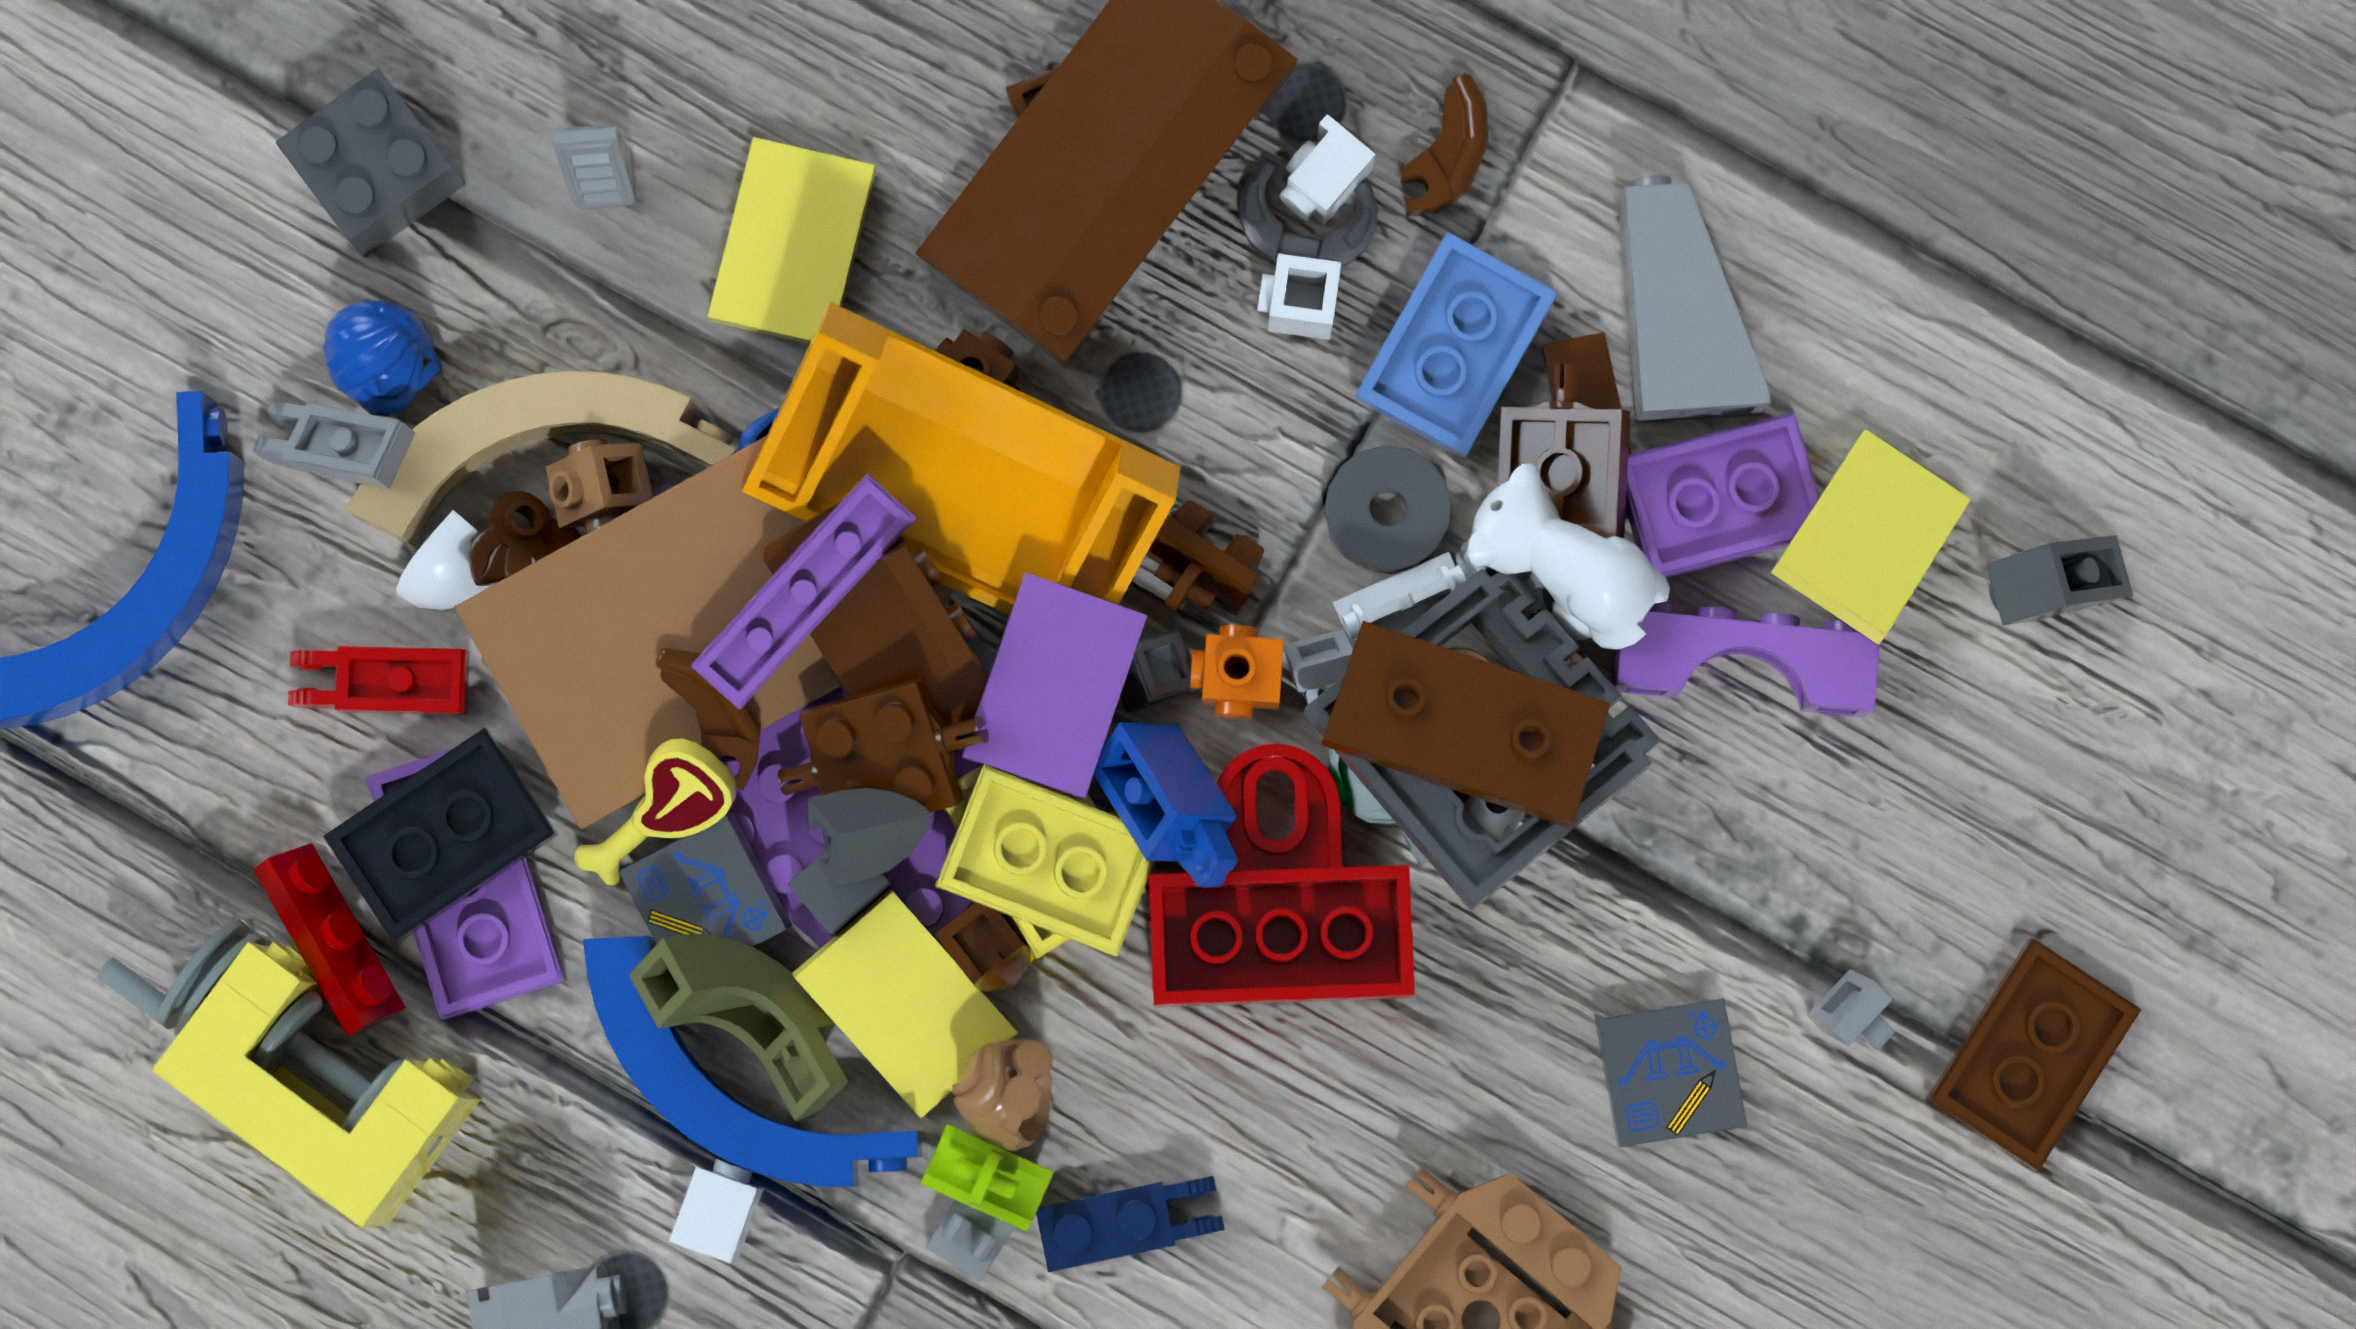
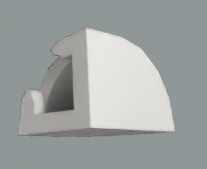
[396,510,489,611]

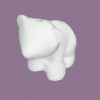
[1467,463,1670,649]

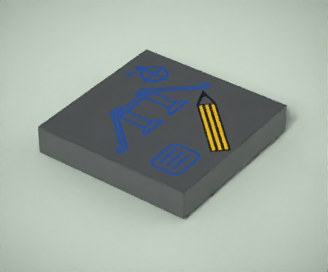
[618,811,793,947]
[1595,998,1747,1148]

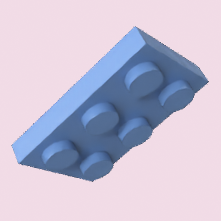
[1354,232,1558,460]

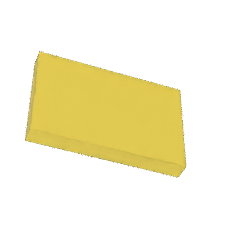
[708,137,876,344]
[1771,429,1971,645]
[935,764,1154,957]
[792,888,1018,1118]

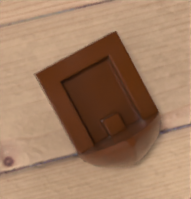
[934,902,1031,992]

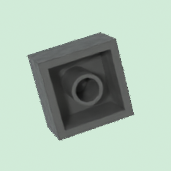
[275,68,466,258]

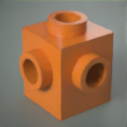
[1190,625,1284,719]

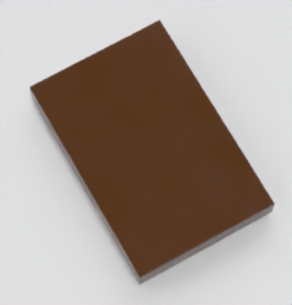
[1925,938,2142,1171]

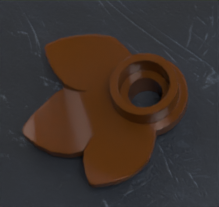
[468,491,582,586]

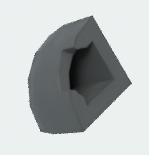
[808,788,932,888]

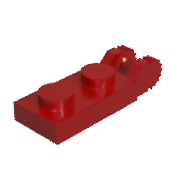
[288,646,470,715]

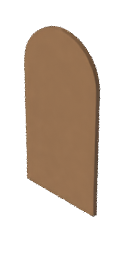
[454,436,953,830]

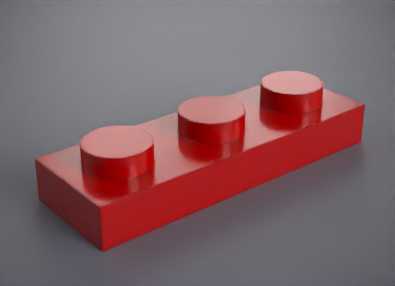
[253,843,406,1037]

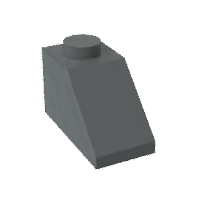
[1986,535,2133,626]

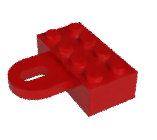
[1149,744,1415,1008]

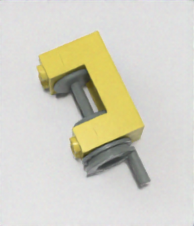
[97,919,481,1228]

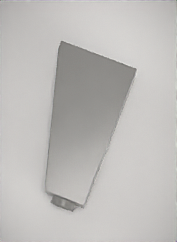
[1618,175,1770,423]

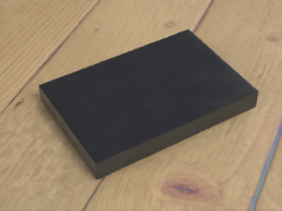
[323,728,558,944]

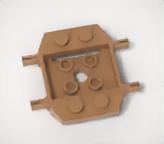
[1321,1166,1622,1329]

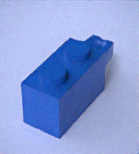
[1094,722,1238,887]

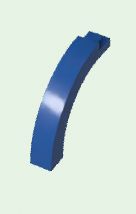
[0,390,245,729]
[583,936,922,1187]

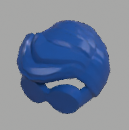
[323,300,442,416]

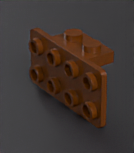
[763,500,989,726]

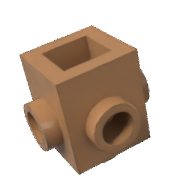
[546,439,653,533]

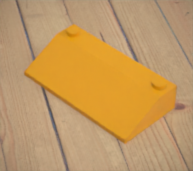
[742,302,1181,615]

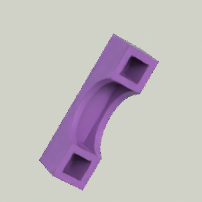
[1611,602,1880,718]

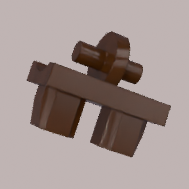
[1146,500,1264,615]

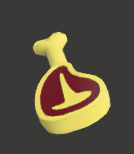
[574,739,737,886]

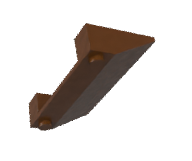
[915,0,1298,369]

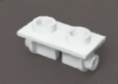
[1333,552,1467,648]

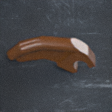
[1399,73,1489,217]
[656,648,761,791]

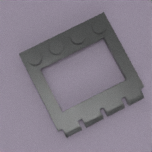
[1303,568,1660,911]

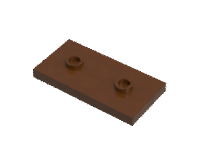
[1321,621,1611,828]

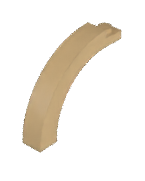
[345,371,738,547]

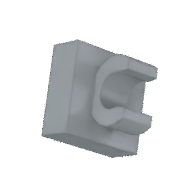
[1283,629,1353,704]
[1807,969,1895,1051]
[926,1200,1015,1282]

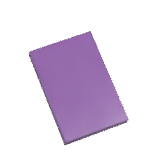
[1626,412,1820,578]
[961,572,1147,799]

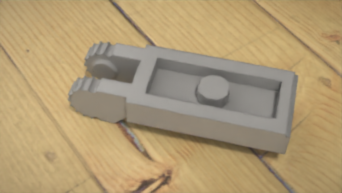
[252,401,416,489]

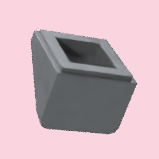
[1120,628,1196,713]

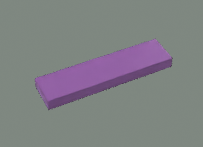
[691,472,916,710]

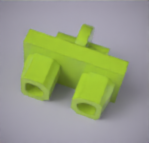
[920,1124,1054,1232]

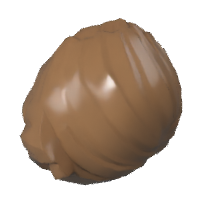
[953,1039,1053,1152]

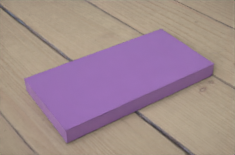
[366,749,567,1021]

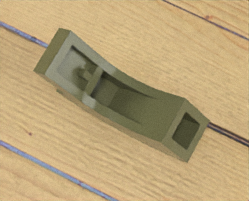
[629,934,848,1121]

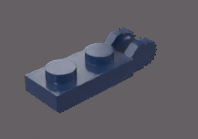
[1036,1176,1225,1273]

